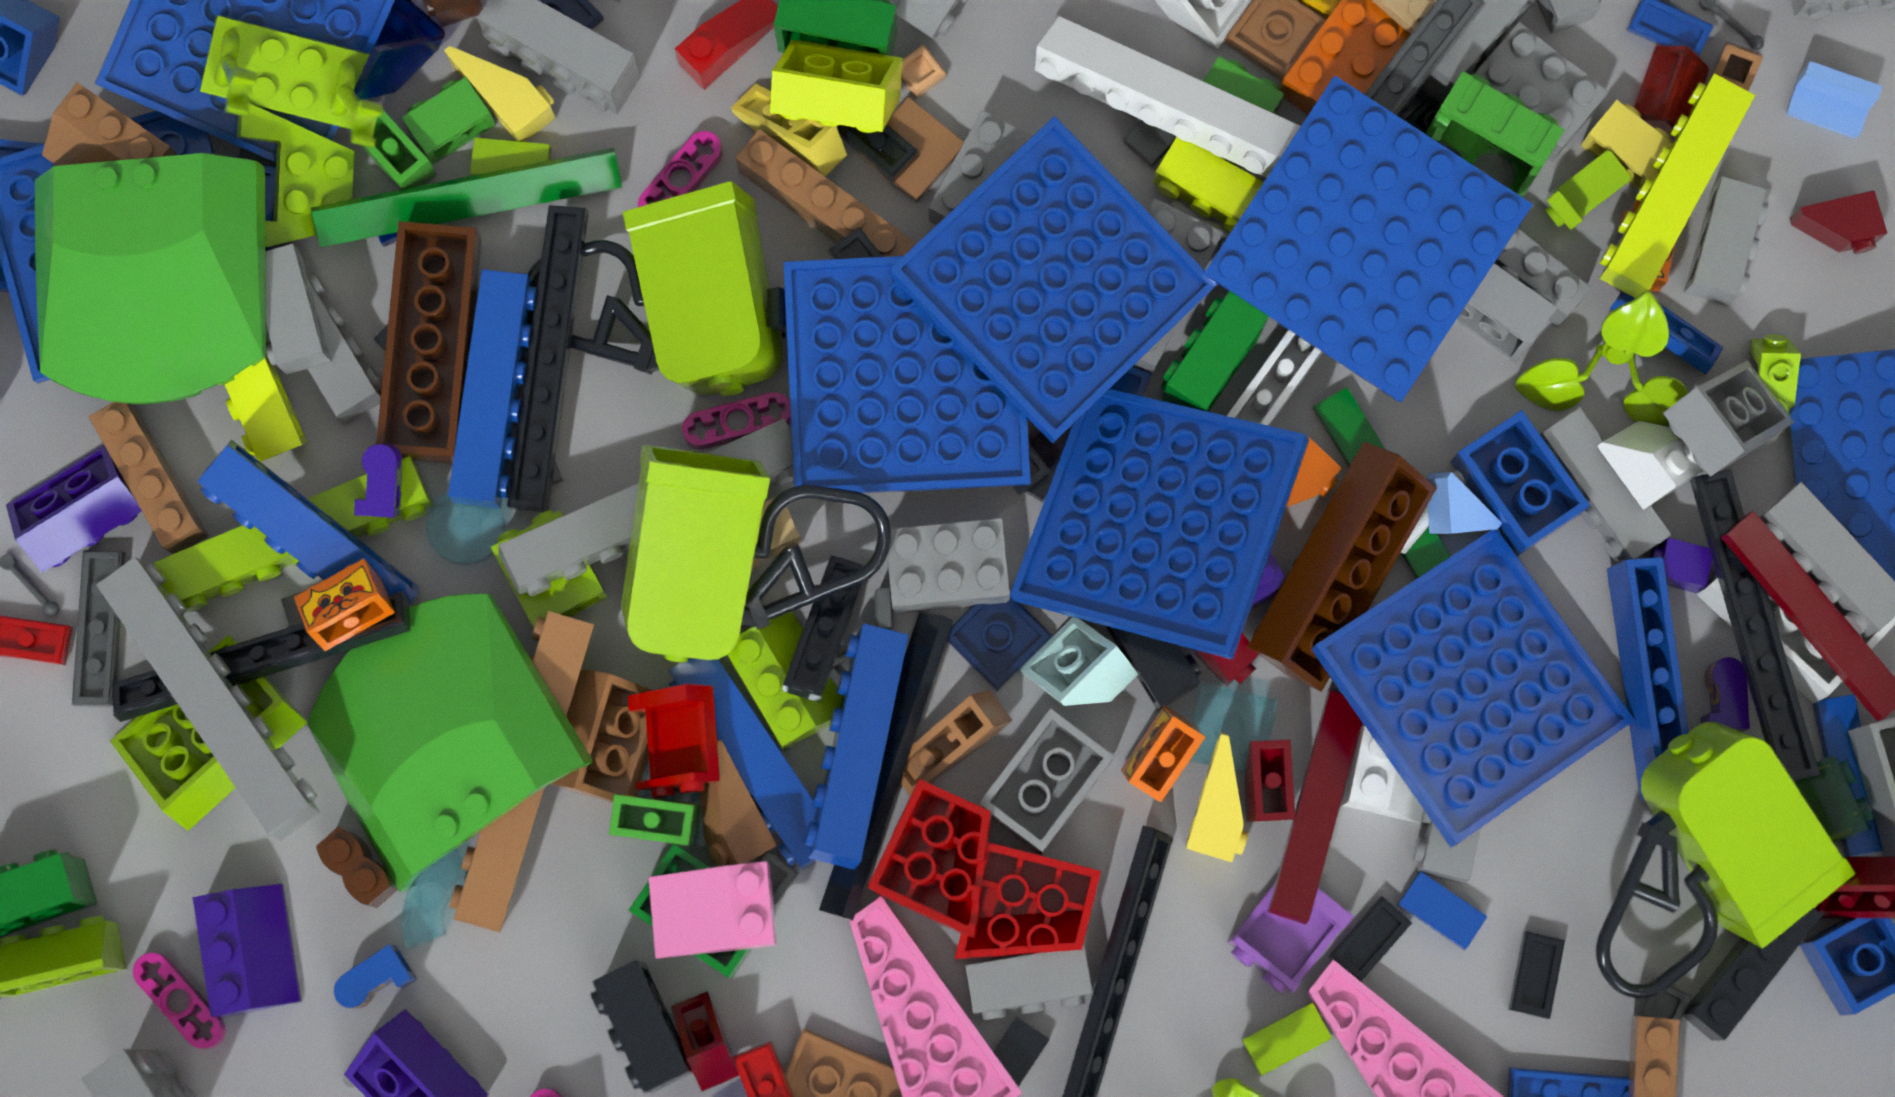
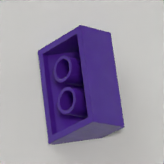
[6,444,142,573]
[192,884,302,1018]
[344,1009,489,1097]

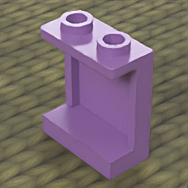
[1228,882,1354,994]

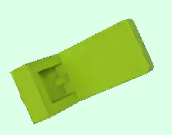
[1545,150,1631,230]
[1749,334,1801,427]

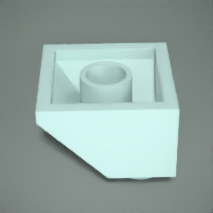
[1020,617,1138,706]

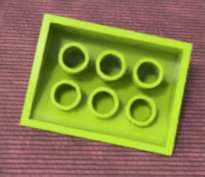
[110,634,308,831]

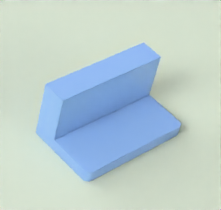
[1786,61,1883,138]

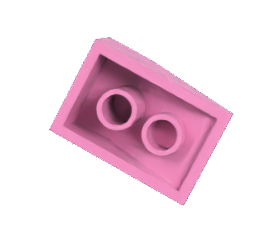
[649,861,777,959]

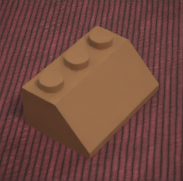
[42,82,178,166]
[551,669,653,803]

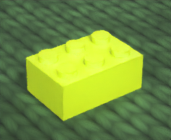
[770,40,903,133]

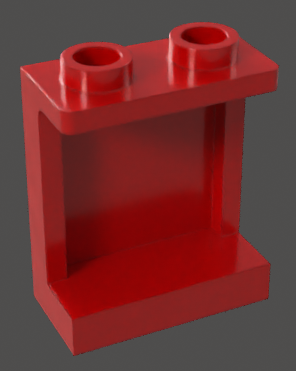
[628,684,720,798]

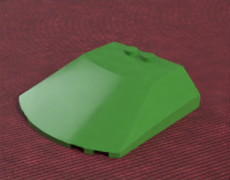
[35,153,266,404]
[307,593,593,892]

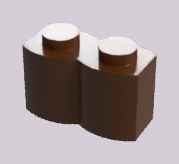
[316,827,398,908]

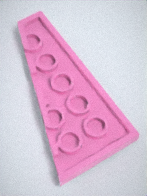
[849,896,1022,1097]
[1307,960,1504,1097]

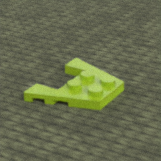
[237,103,354,248]

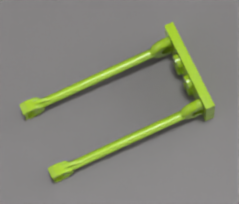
[199,14,383,148]

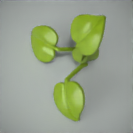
[1514,290,1690,427]

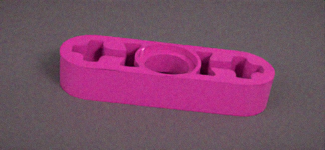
[638,131,722,207]
[682,392,791,450]
[133,953,226,1049]

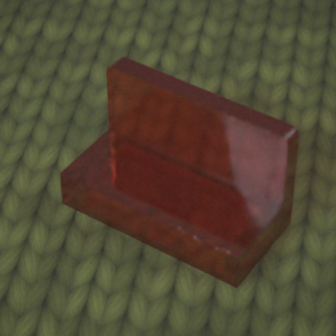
[1634,46,1709,128]

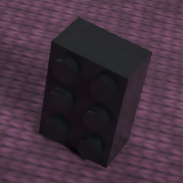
[590,960,693,1093]

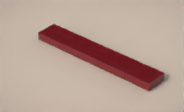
[1721,510,1895,721]
[1268,690,1362,925]

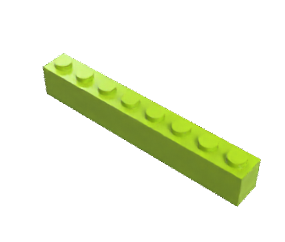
[148,456,434,612]

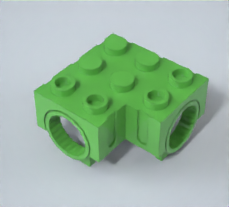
[1426,71,1565,197]

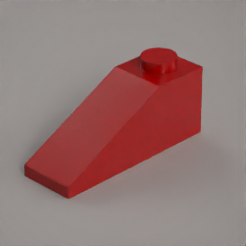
[675,0,778,90]

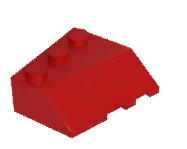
[867,779,992,939]
[954,842,1101,959]

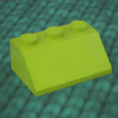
[727,611,843,752]
[0,916,127,997]

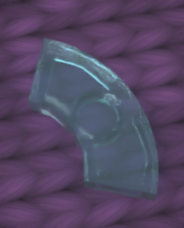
[402,848,467,950]

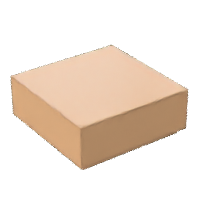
[901,44,946,99]

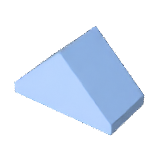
[1426,472,1502,534]

